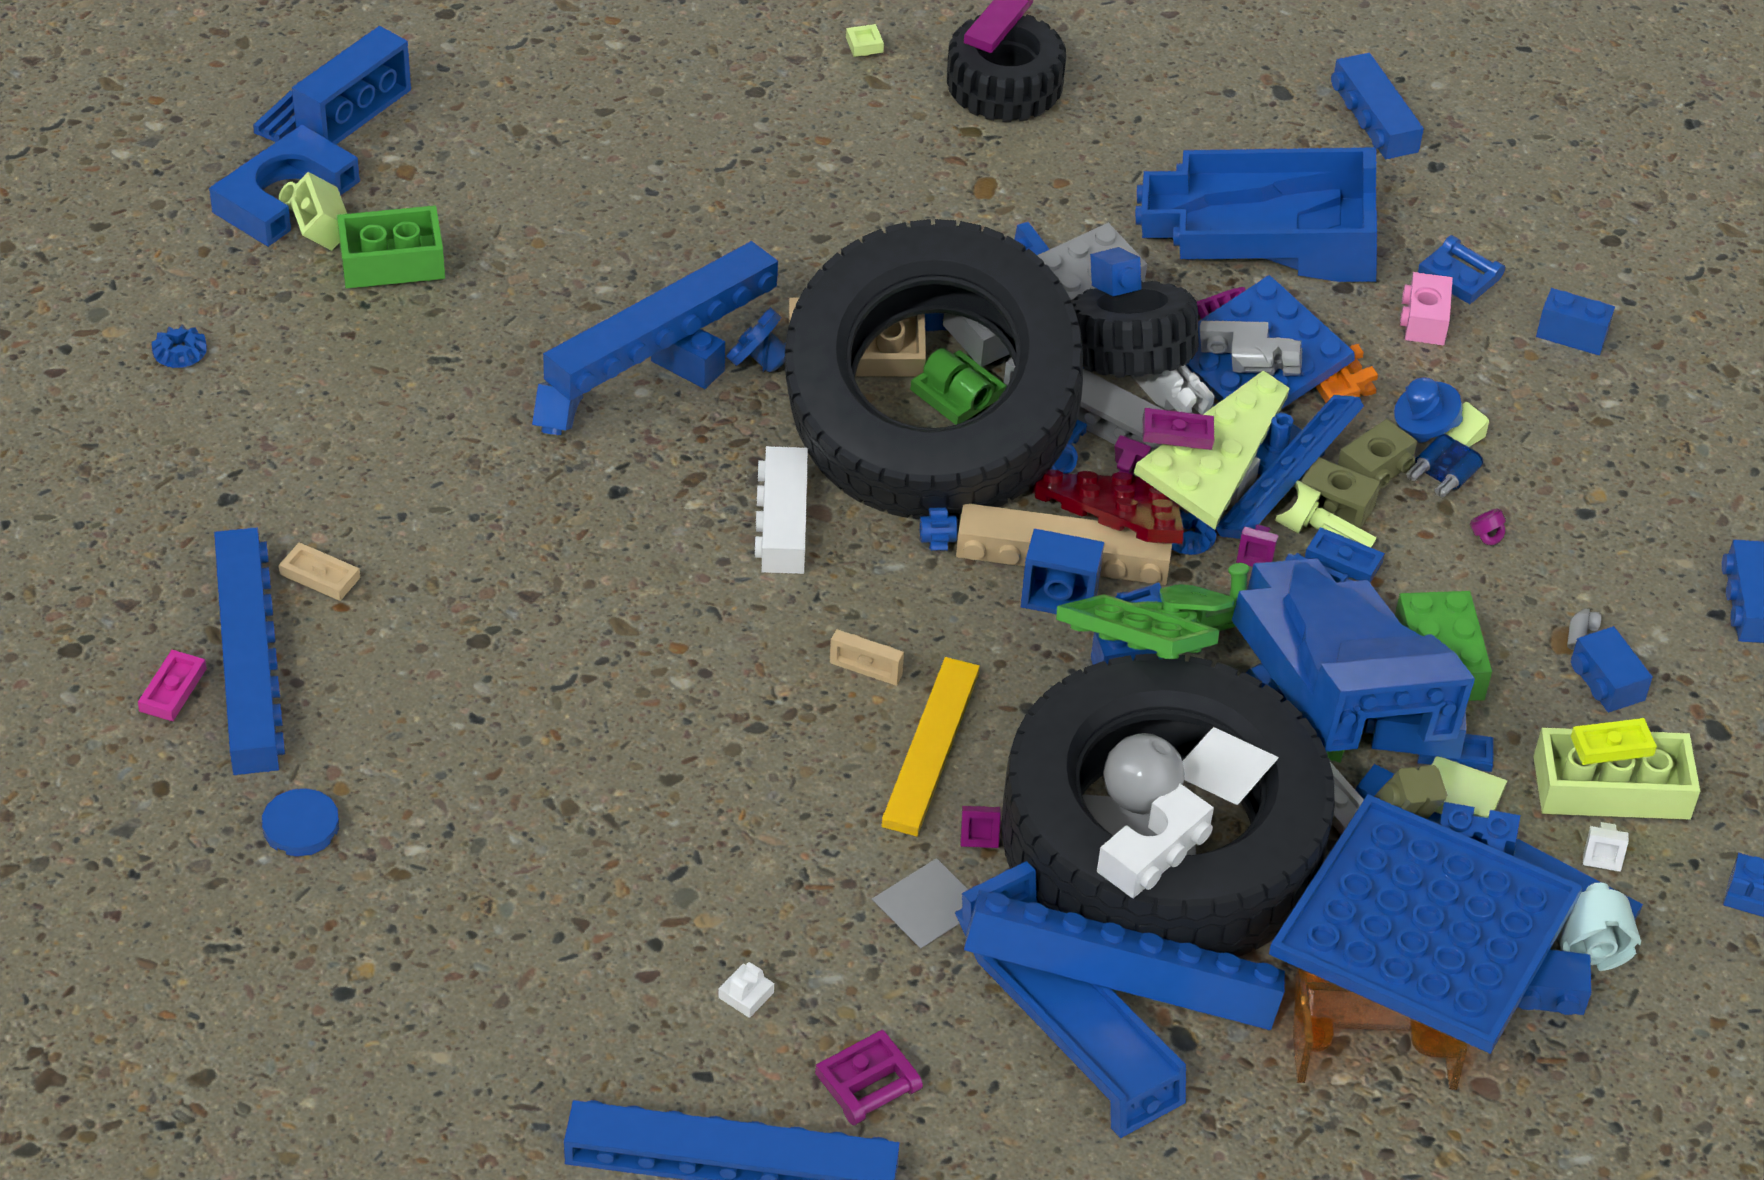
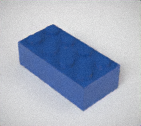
[292,25,411,144]

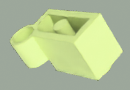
[278,172,347,251]

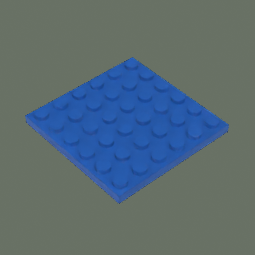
[1269,794,1583,1054]

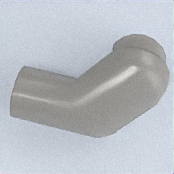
[1567,608,1601,650]

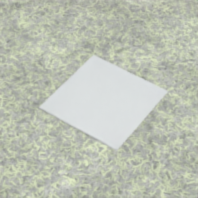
[1183,727,1279,805]

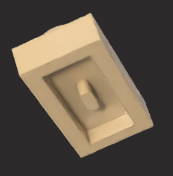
[279,542,360,601]
[830,629,904,686]

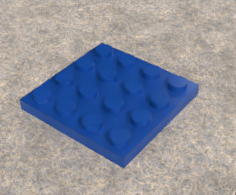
[1186,275,1355,409]

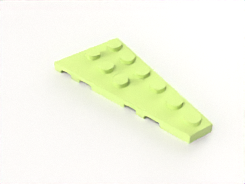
[1134,371,1290,530]

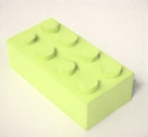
[1533,728,1700,820]

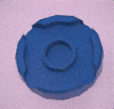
[262,788,339,857]

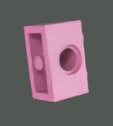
[1400,272,1453,345]

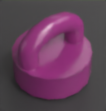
[1469,508,1506,546]

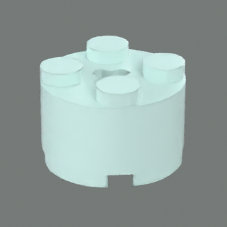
[1557,882,1641,971]

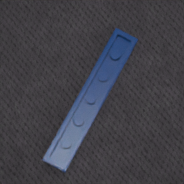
[1216,395,1364,539]

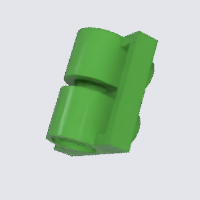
[910,348,1007,425]

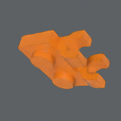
[1316,344,1378,403]

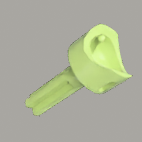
[1275,480,1377,548]

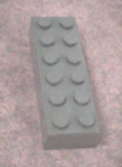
[943,222,1147,367]

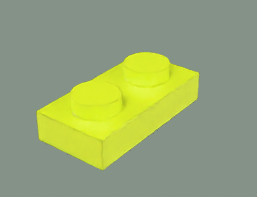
[1570,718,1657,765]

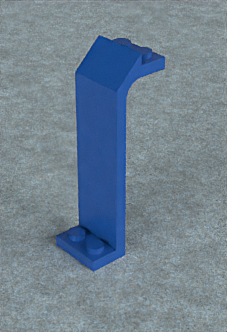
[955,861,1186,1138]

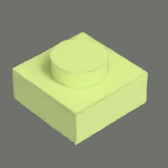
[846,24,884,57]

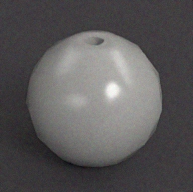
[1103,733,1185,815]

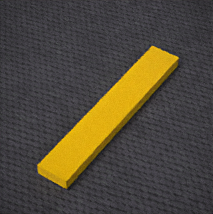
[881,657,980,837]

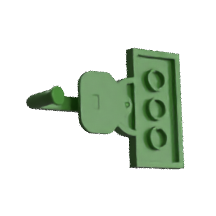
[1056,563,1250,659]

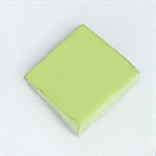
[1442,402,1489,451]

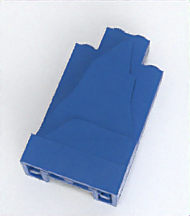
[1135,147,1377,282]
[1232,558,1475,752]

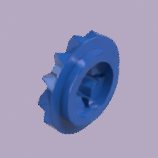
[152,324,207,368]
[1171,509,1217,555]

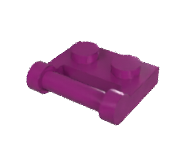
[815,1029,923,1126]

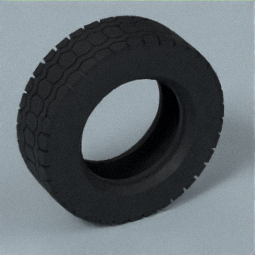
[784,219,1083,519]
[1001,653,1335,957]

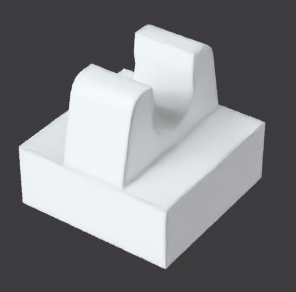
[1583,822,1629,872]
[719,962,774,1018]

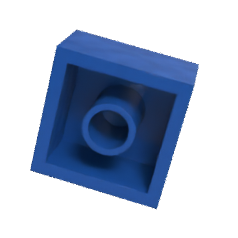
[1020,528,1104,614]

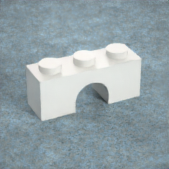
[1097,783,1214,899]

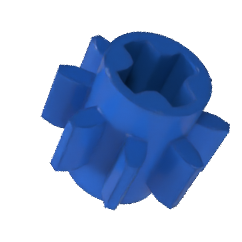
[920,508,957,551]

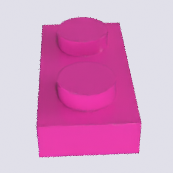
[138,650,207,721]

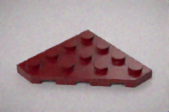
[1034,469,1184,544]

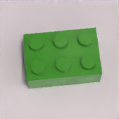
[337,205,445,288]
[1395,591,1492,701]

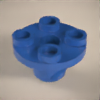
[726,307,786,372]
[1394,377,1463,443]

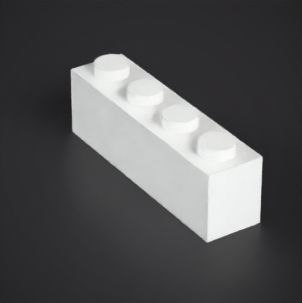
[755,446,808,574]

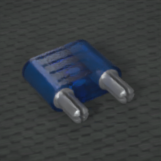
[1406,434,1483,498]

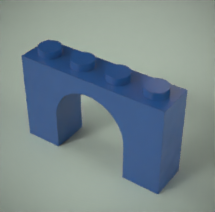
[209,125,360,247]

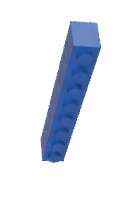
[543,241,778,401]
[214,527,285,775]
[964,890,1285,1030]
[564,1100,900,1180]

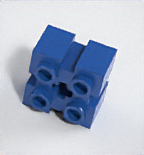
[1440,802,1521,856]

